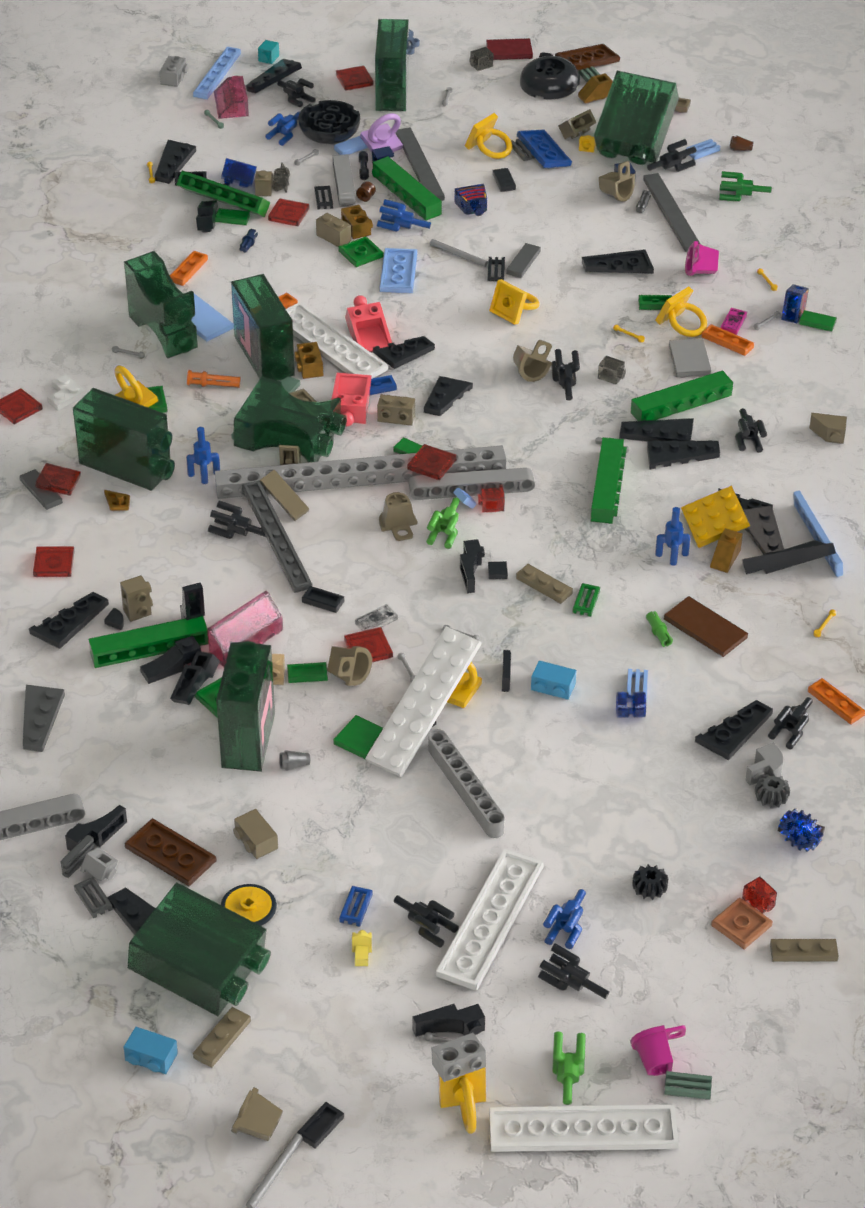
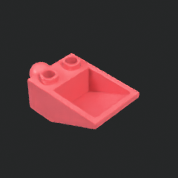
[345,295,392,352]
[330,373,372,426]

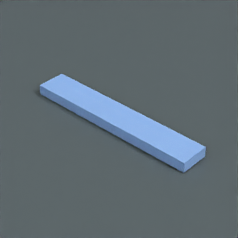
[193,47,241,100]
[793,490,843,577]

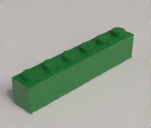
[372,156,442,221]
[176,170,270,217]
[630,370,733,421]
[591,437,627,524]
[88,616,209,668]

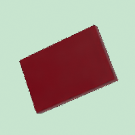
[486,38,533,60]

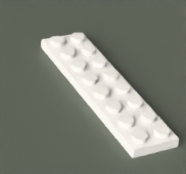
[274,302,388,379]
[365,626,481,777]
[436,849,543,991]
[489,1105,679,1152]

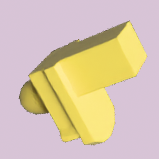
[352,930,372,966]

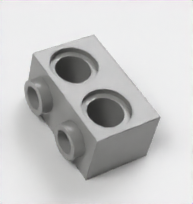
[431,1033,486,1082]

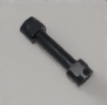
[359,151,369,180]

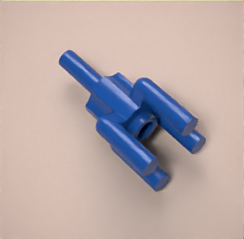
[265,112,300,146]
[377,199,431,232]
[186,427,220,484]
[655,507,691,566]
[543,889,586,949]

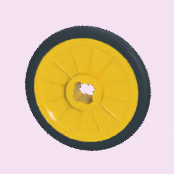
[220,884,277,929]

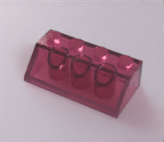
[208,591,283,668]

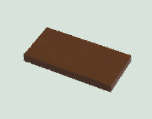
[555,43,620,70]
[664,596,748,657]
[125,818,217,887]

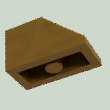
[710,528,743,573]

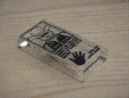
[355,604,398,635]

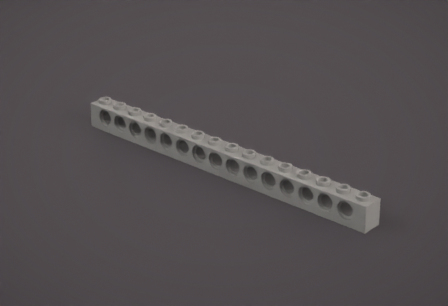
[215,445,506,499]

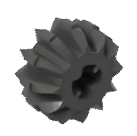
[755,774,790,808]

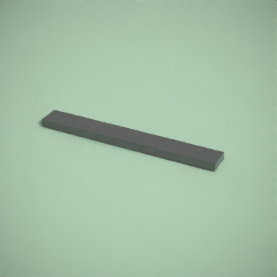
[396,127,445,201]
[643,173,700,252]
[242,480,312,593]

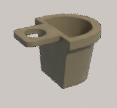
[599,161,635,202]
[513,340,552,382]
[379,492,418,541]
[327,646,372,686]
[231,1087,283,1141]

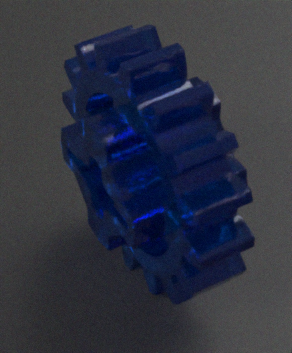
[779,809,824,852]

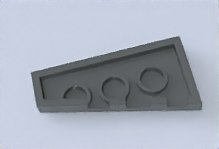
[23,685,65,752]

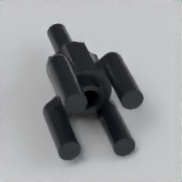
[277,78,316,107]
[647,139,697,172]
[551,349,580,401]
[735,408,767,453]
[208,500,266,539]
[768,697,813,750]
[394,895,459,948]
[538,943,610,999]

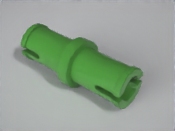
[646,611,673,647]

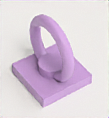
[360,113,403,152]

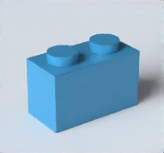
[531,660,577,700]
[123,1026,178,1074]

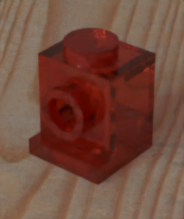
[477,485,505,512]
[742,876,777,914]

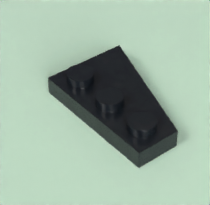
[424,376,473,416]

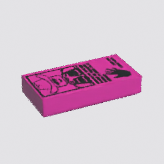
[721,308,747,335]

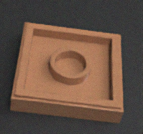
[711,897,773,950]

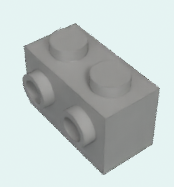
[159,56,188,87]

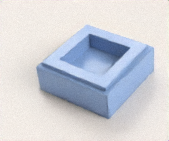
[453,488,477,509]

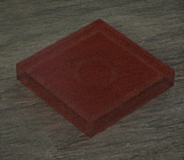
[336,66,374,91]
[268,198,310,226]
[0,388,43,424]
[407,444,456,481]
[35,463,81,496]
[33,546,75,577]
[344,627,393,662]

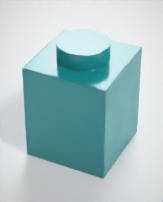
[258,40,279,64]

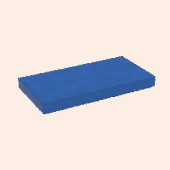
[517,129,572,168]

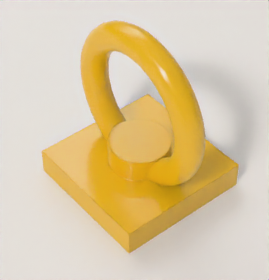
[465,113,512,159]
[489,279,540,325]
[655,286,707,337]
[109,365,158,411]
[447,662,482,708]
[438,1067,486,1134]

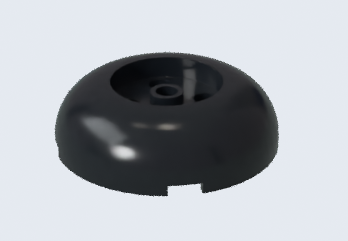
[520,56,580,99]
[298,100,360,144]

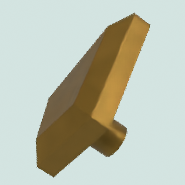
[104,490,130,511]

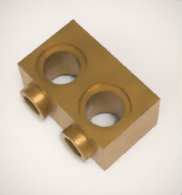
[341,205,373,239]
[294,342,323,379]

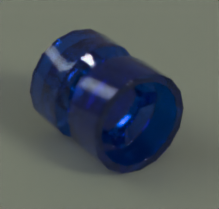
[616,692,646,718]

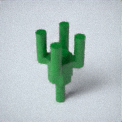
[719,171,772,201]

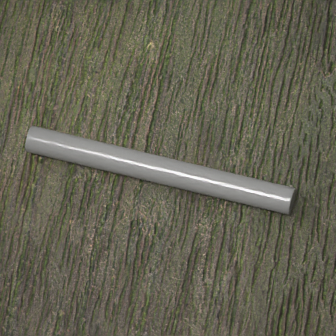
[430,239,488,267]
[246,1133,303,1208]

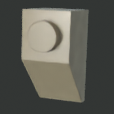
[255,170,274,196]
[809,412,847,444]
[279,445,301,465]

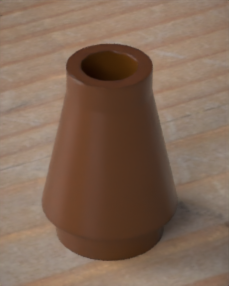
[730,135,754,151]

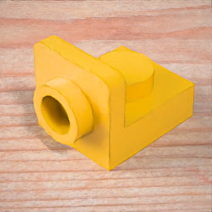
[579,135,597,152]

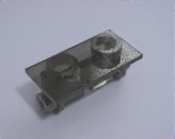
[272,162,290,193]

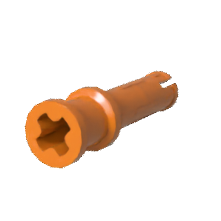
[187,370,241,388]

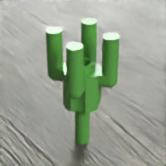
[426,497,460,549]
[552,1031,586,1105]

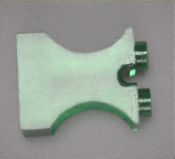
[124,251,198,359]
[234,377,347,463]

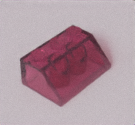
[214,76,249,119]

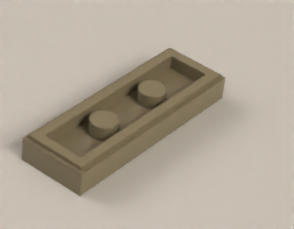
[260,470,309,521]

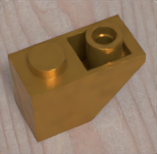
[578,73,613,103]

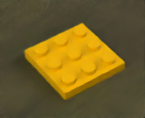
[681,485,750,548]

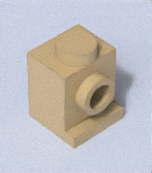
[263,654,285,685]

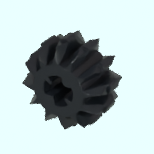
[632,864,669,900]

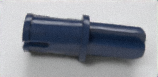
[239,229,258,253]

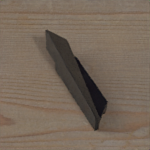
[742,540,836,575]

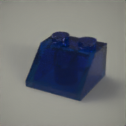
[221,158,257,188]

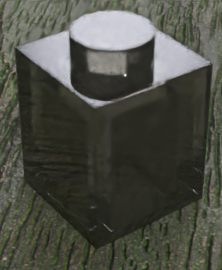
[469,47,493,71]
[598,356,626,385]

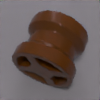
[356,181,376,202]

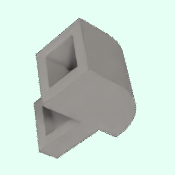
[746,742,783,785]

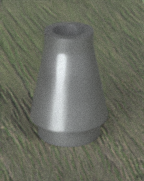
[279,750,310,771]

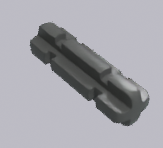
[636,190,651,213]

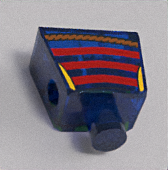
[454,184,487,216]
[781,284,809,324]

